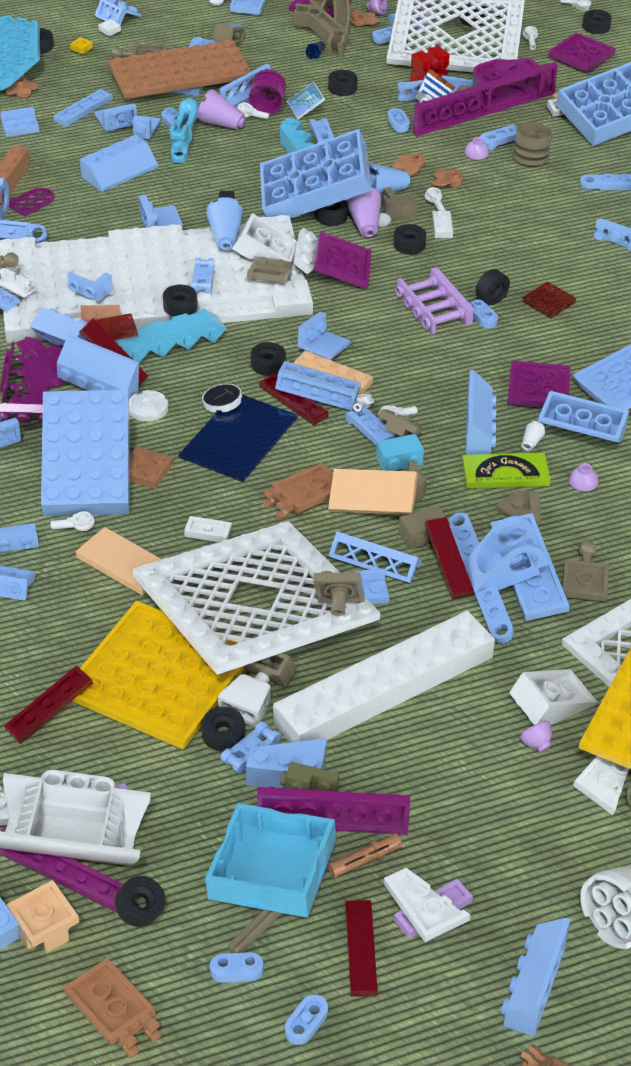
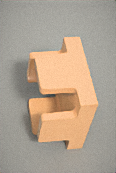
[6,880,80,953]

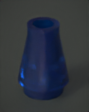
[306,41,325,59]

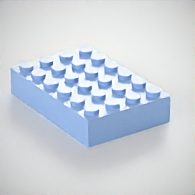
[556,62,631,146]
[260,129,372,218]
[41,390,130,516]

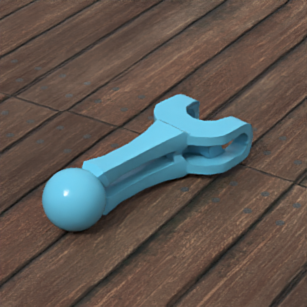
[170,98,200,163]

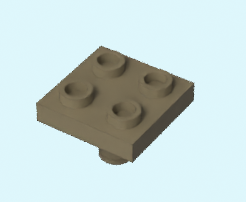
[313,571,365,616]

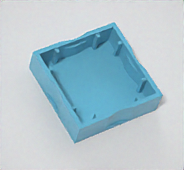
[205,803,336,918]

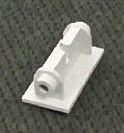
[0,268,37,298]

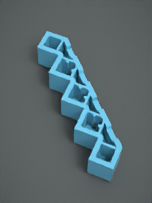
[280,117,314,154]
[112,308,227,363]

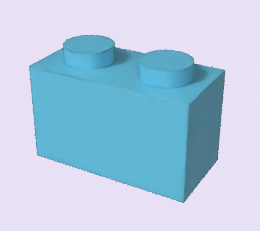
[376,434,424,471]

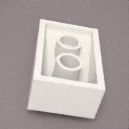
[232,213,297,261]
[509,669,597,725]

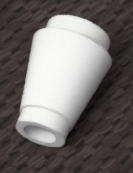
[521,421,545,452]

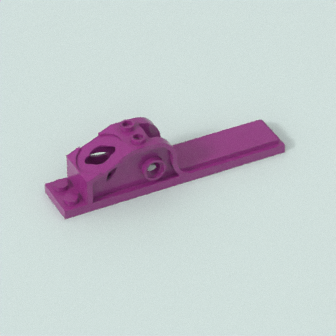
[413,58,558,137]

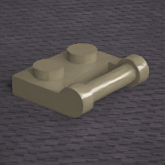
[247,256,291,285]

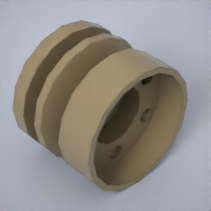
[513,122,552,166]

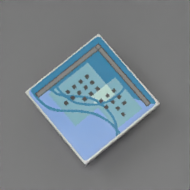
[287,82,325,120]

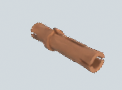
[327,833,402,878]

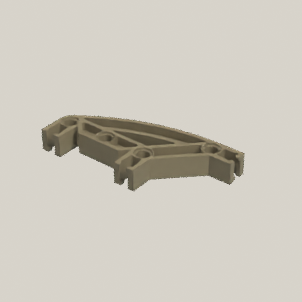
[293,0,350,58]

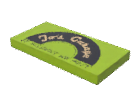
[462,453,551,488]

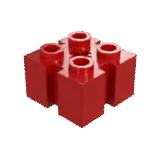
[410,45,450,82]

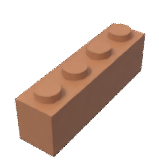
[0,146,30,204]

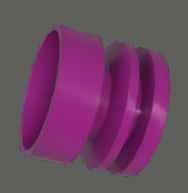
[248,69,286,115]

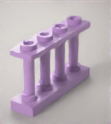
[395,267,474,335]

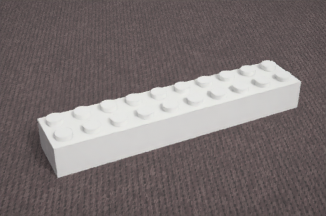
[273,611,495,743]

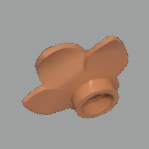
[351,10,380,27]
[6,76,38,99]
[392,153,426,176]
[431,169,463,187]

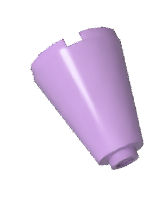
[197,89,246,130]
[346,187,381,237]

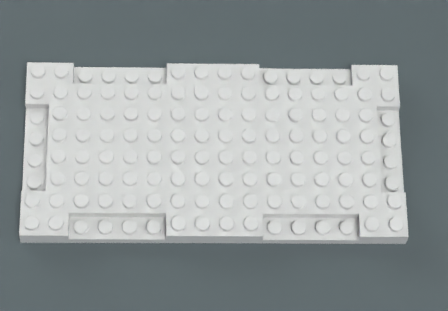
[0,215,313,343]

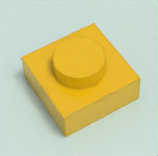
[70,37,93,54]

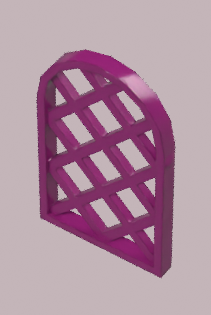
[8,188,54,216]

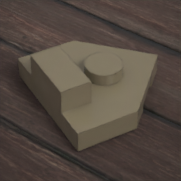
[378,409,422,437]
[496,491,541,526]

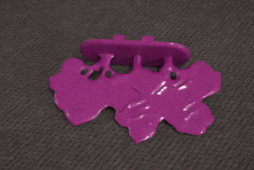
[0,336,64,405]

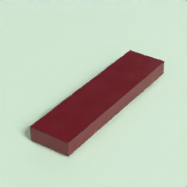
[79,318,148,387]
[259,374,329,426]
[425,517,474,599]
[4,665,93,744]
[345,900,378,997]

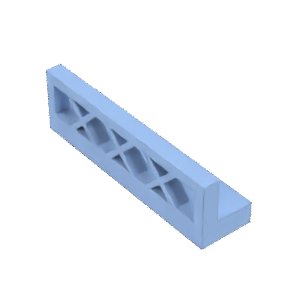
[220,64,270,108]
[275,361,361,411]
[328,532,422,583]

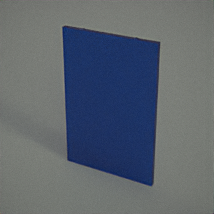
[178,395,298,482]

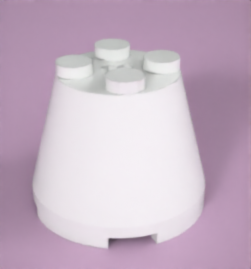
[580,864,631,949]

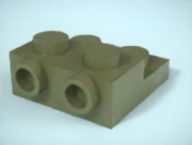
[280,762,339,791]

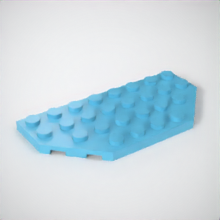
[0,15,40,91]

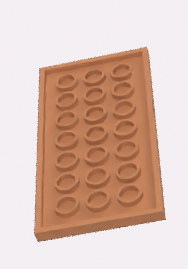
[108,40,251,99]

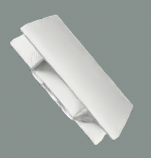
[0,770,151,865]

